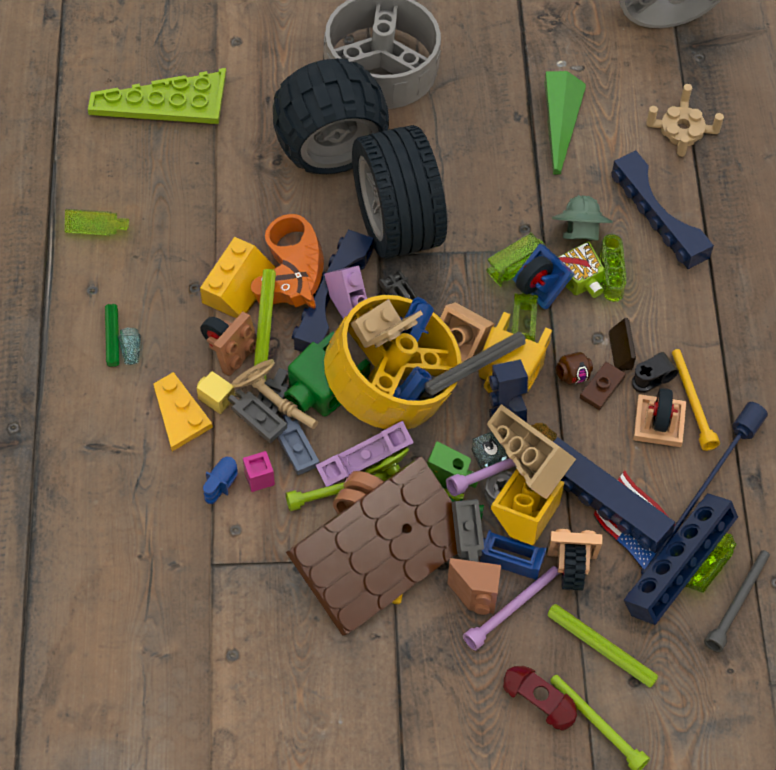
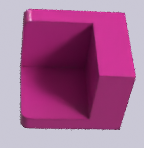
[243,451,275,492]

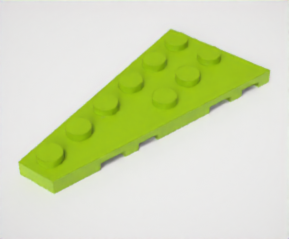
[88,68,227,124]

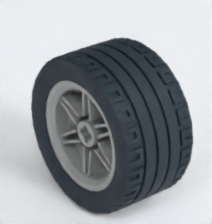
[352,125,447,259]

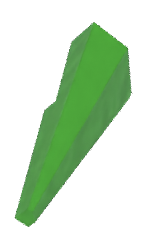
[544,71,586,175]

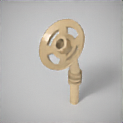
[232,359,318,429]

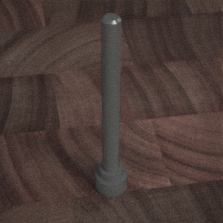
[704,550,770,652]

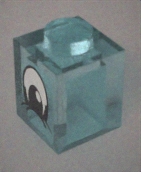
[471,432,507,469]

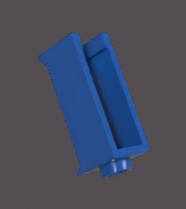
[480,530,547,580]

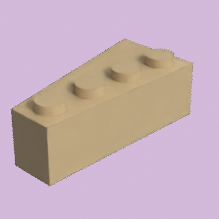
[487,404,576,499]

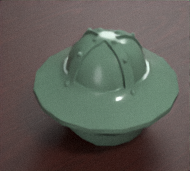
[552,195,613,240]

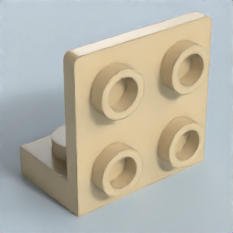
[350,299,423,348]

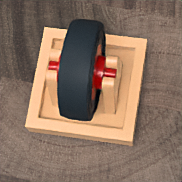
[633,388,686,447]

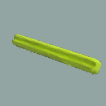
[254,269,276,380]
[548,604,658,687]

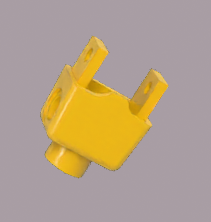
[478,312,552,394]

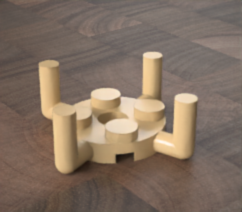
[646,84,724,157]

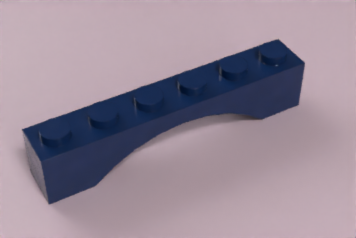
[611,150,714,269]
[292,229,374,352]

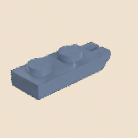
[277,415,320,475]

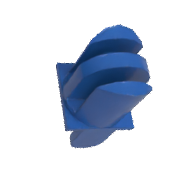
[400,297,434,342]
[203,456,238,504]

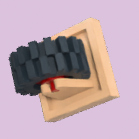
[547,529,602,591]

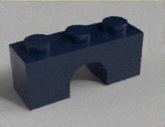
[489,359,528,423]

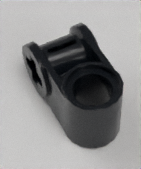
[632,352,679,393]

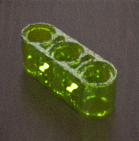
[600,234,627,302]

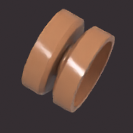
[333,471,384,514]

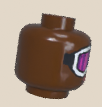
[556,352,593,385]

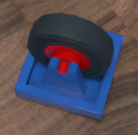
[512,244,575,309]

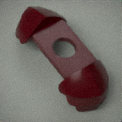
[503,666,577,731]

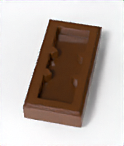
[580,362,626,411]

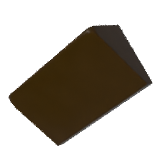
[609,318,636,371]

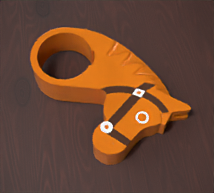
[251,214,324,309]

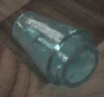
[118,328,141,365]

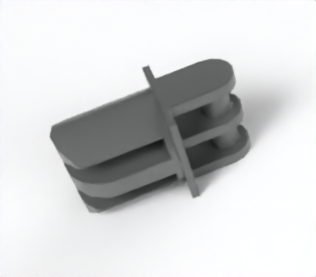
[379,270,417,300]

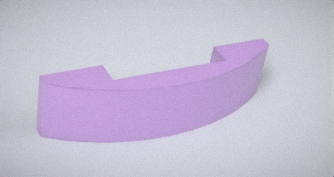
[316,421,414,487]

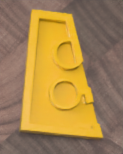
[153,372,213,452]

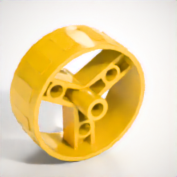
[324,295,462,429]

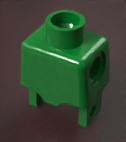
[284,332,370,416]

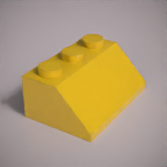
[200,237,276,318]
[491,468,564,546]

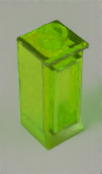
[487,232,544,287]
[511,293,538,342]

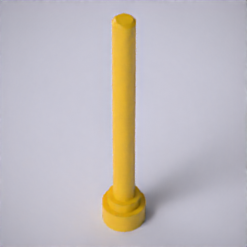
[672,349,720,451]

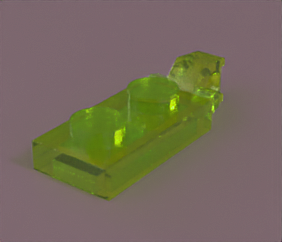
[65,209,129,236]
[686,533,737,593]

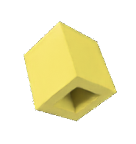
[197,371,235,414]

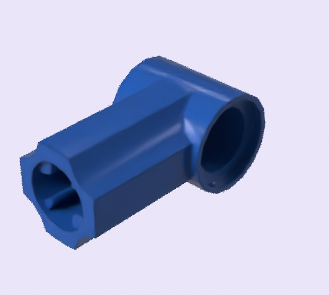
[393,366,432,401]

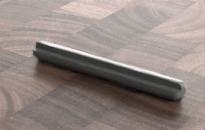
[425,332,526,395]

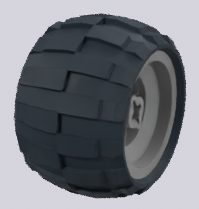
[273,58,389,175]

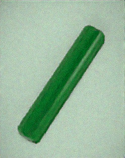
[105,304,119,367]

